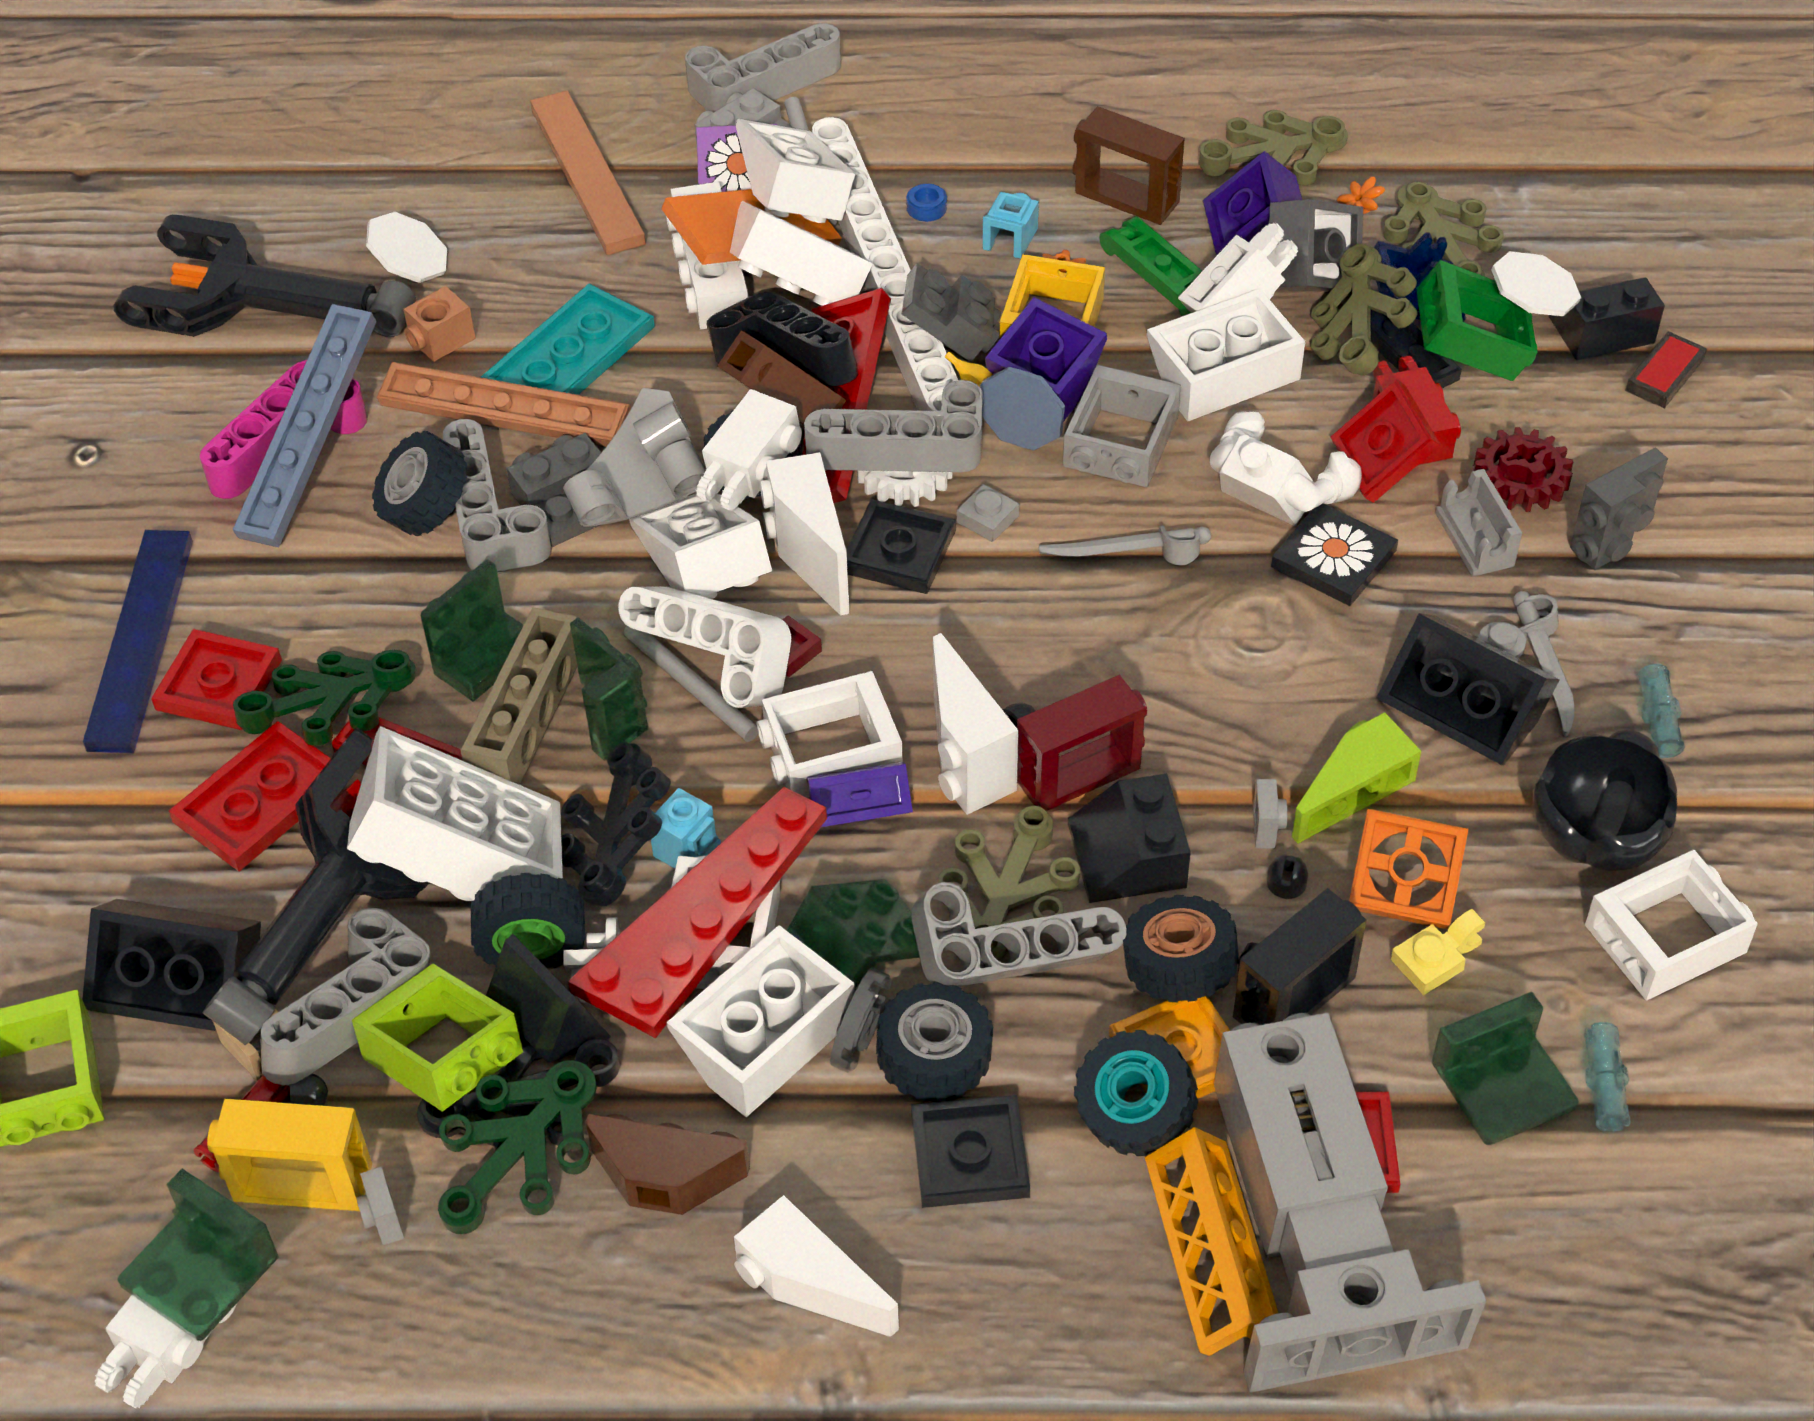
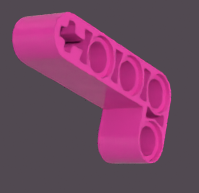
[200,360,367,499]

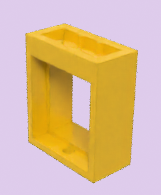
[999,254,1105,340]
[207,1099,372,1211]

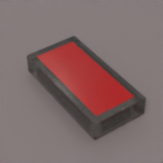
[1625,331,1707,409]

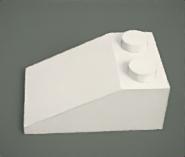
[736,119,855,223]
[760,452,849,616]
[629,493,772,599]
[933,633,1018,815]

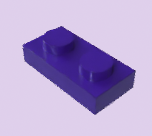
[807,762,913,827]

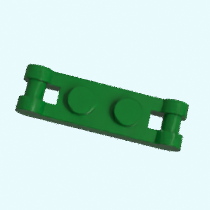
[1099,216,1202,316]

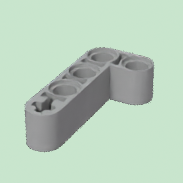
[685,23,841,112]
[804,380,982,472]
[443,419,552,574]
[911,882,1126,987]
[261,908,430,1085]

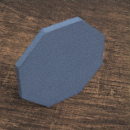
[980,367,1065,451]

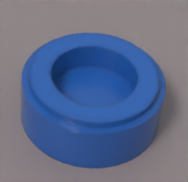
[906,184,947,222]

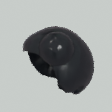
[1533,730,1677,871]

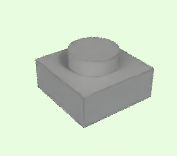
[957,484,1020,542]
[1253,779,1287,849]
[356,1166,404,1245]

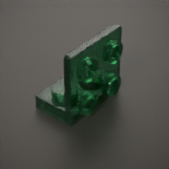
[420,559,523,702]
[570,617,648,761]
[786,879,920,991]
[1431,992,1579,1146]
[117,1168,279,1341]

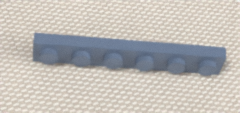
[233,304,377,548]

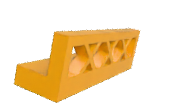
[1144,1127,1278,1356]

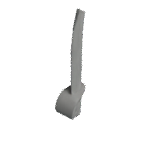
[1039,525,1211,565]
[1513,591,1575,737]

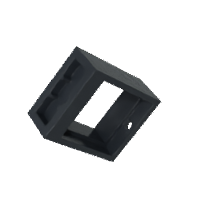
[1232,888,1367,1025]

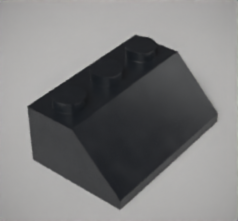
[1376,613,1560,765]
[82,899,261,1031]

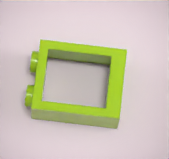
[352,964,523,1112]
[0,989,105,1147]

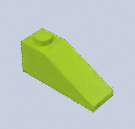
[1292,712,1421,844]

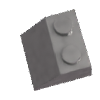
[1268,199,1363,292]

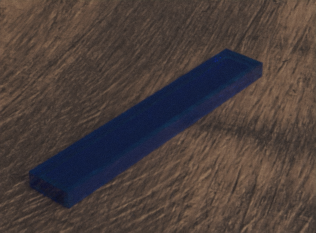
[83,530,193,753]

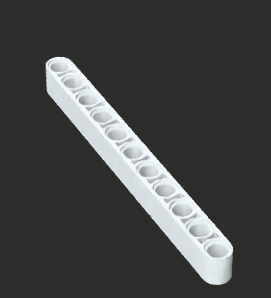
[812,117,958,411]

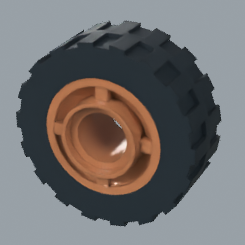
[1123,895,1239,1003]

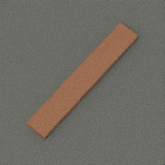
[530,90,646,255]
[376,362,631,447]

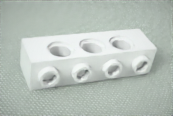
[666,182,748,330]

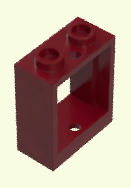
[1017,674,1147,811]

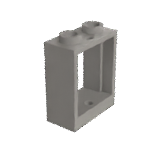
[1063,365,1181,488]

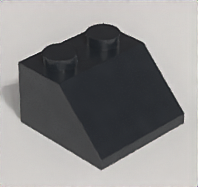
[1548,277,1665,360]
[1068,773,1191,903]

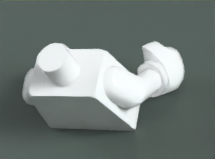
[1210,411,1362,527]

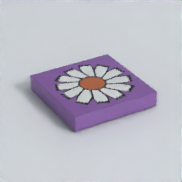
[696,124,777,192]

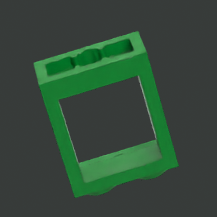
[1416,260,1538,381]

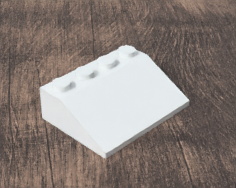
[347,726,563,901]

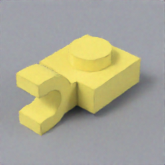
[1391,909,1485,996]

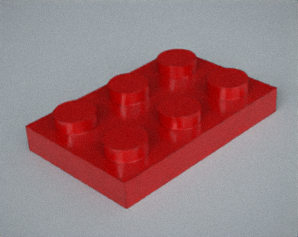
[169,721,331,872]

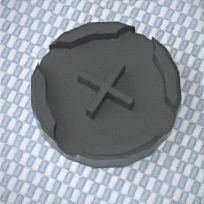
[830,968,892,1073]

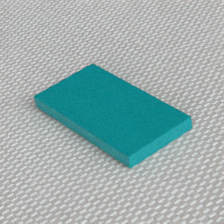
[481,283,655,395]

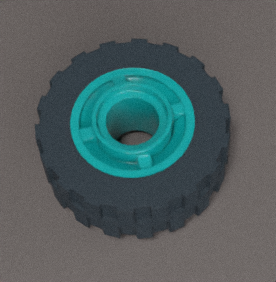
[1074,1030,1198,1156]

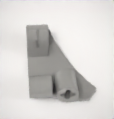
[563,388,706,527]

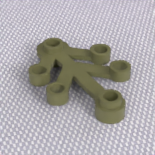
[1199,110,1348,186]
[1383,182,1504,276]
[1311,244,1417,376]
[938,806,1080,961]

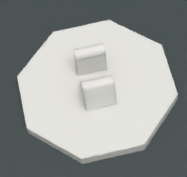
[366,212,447,283]
[1491,251,1581,316]

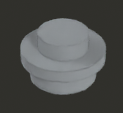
[1478,622,1526,658]

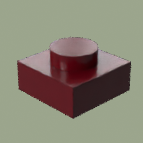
[782,615,822,677]

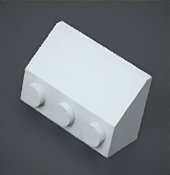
[730,201,873,306]
[1147,289,1305,421]
[667,925,855,1118]

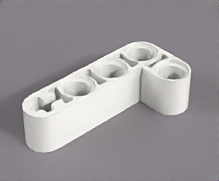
[619,586,791,708]

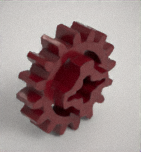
[1473,427,1574,512]

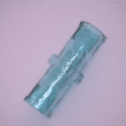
[1638,664,1685,758]
[1584,1022,1631,1132]

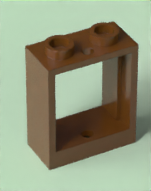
[1072,106,1185,225]

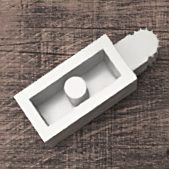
[1178,223,1298,313]
[696,389,802,511]
[94,1239,241,1408]

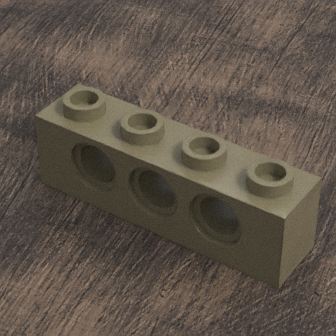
[461,607,583,785]

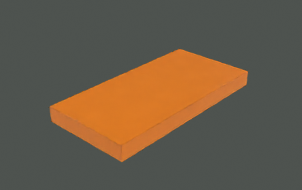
[661,189,842,265]

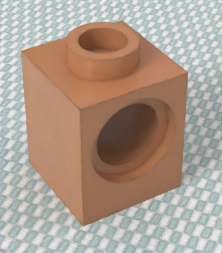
[403,286,476,362]

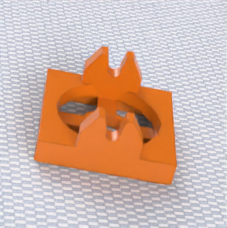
[1349,809,1468,930]

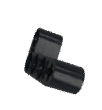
[706,292,858,386]

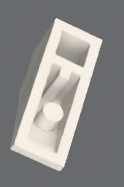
[734,1195,899,1337]

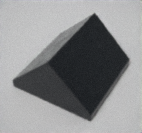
[486,934,611,1063]

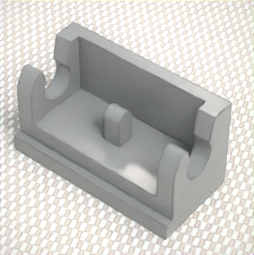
[1435,469,1522,577]

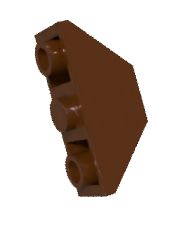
[586,1114,750,1215]

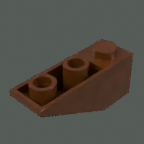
[717,330,846,425]

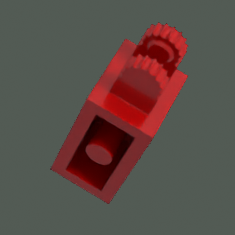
[1373,356,1461,465]

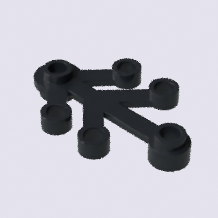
[561,742,671,906]
[417,1033,620,1159]

